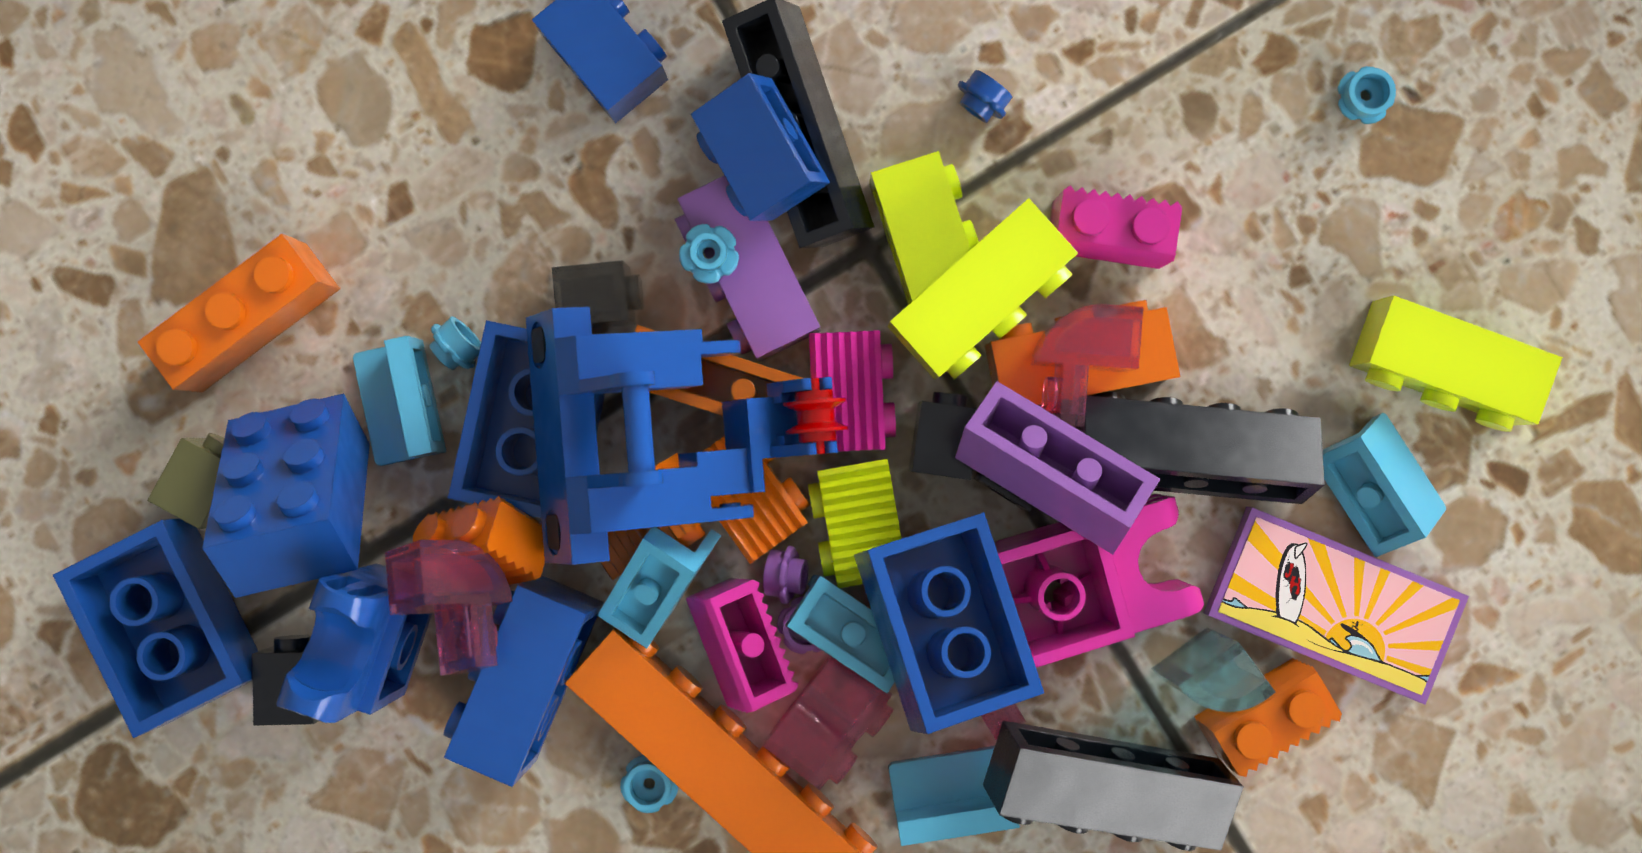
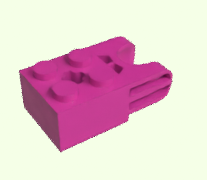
[994,494,1204,668]

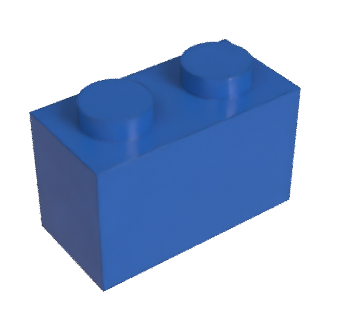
[532,0,668,124]
[691,73,830,221]

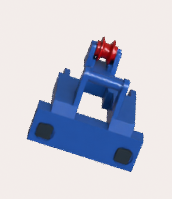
[526,307,848,565]

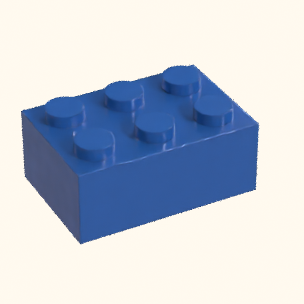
[448,320,605,518]
[202,393,370,598]
[854,512,1044,734]
[53,518,258,738]
[443,575,604,787]

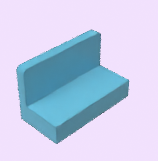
[353,336,447,466]
[1323,413,1446,557]
[597,527,722,649]
[785,575,895,693]
[888,746,1020,846]

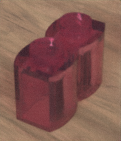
[763,655,893,790]

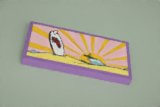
[1203,507,1469,705]

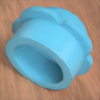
[1337,66,1396,124]
[679,224,739,284]
[429,316,481,370]
[620,755,678,813]

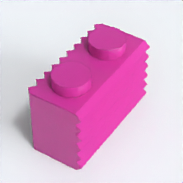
[1050,185,1182,269]
[809,330,896,451]
[686,578,799,713]

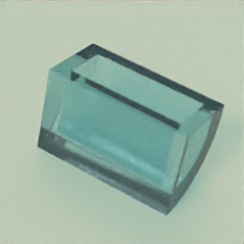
[1151,628,1276,712]

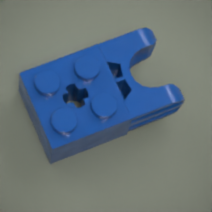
[276,563,442,723]

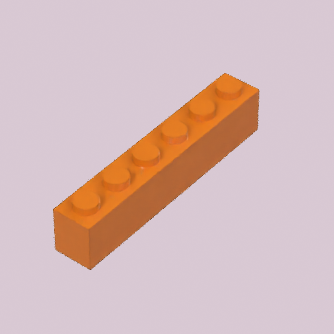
[564,628,878,853]

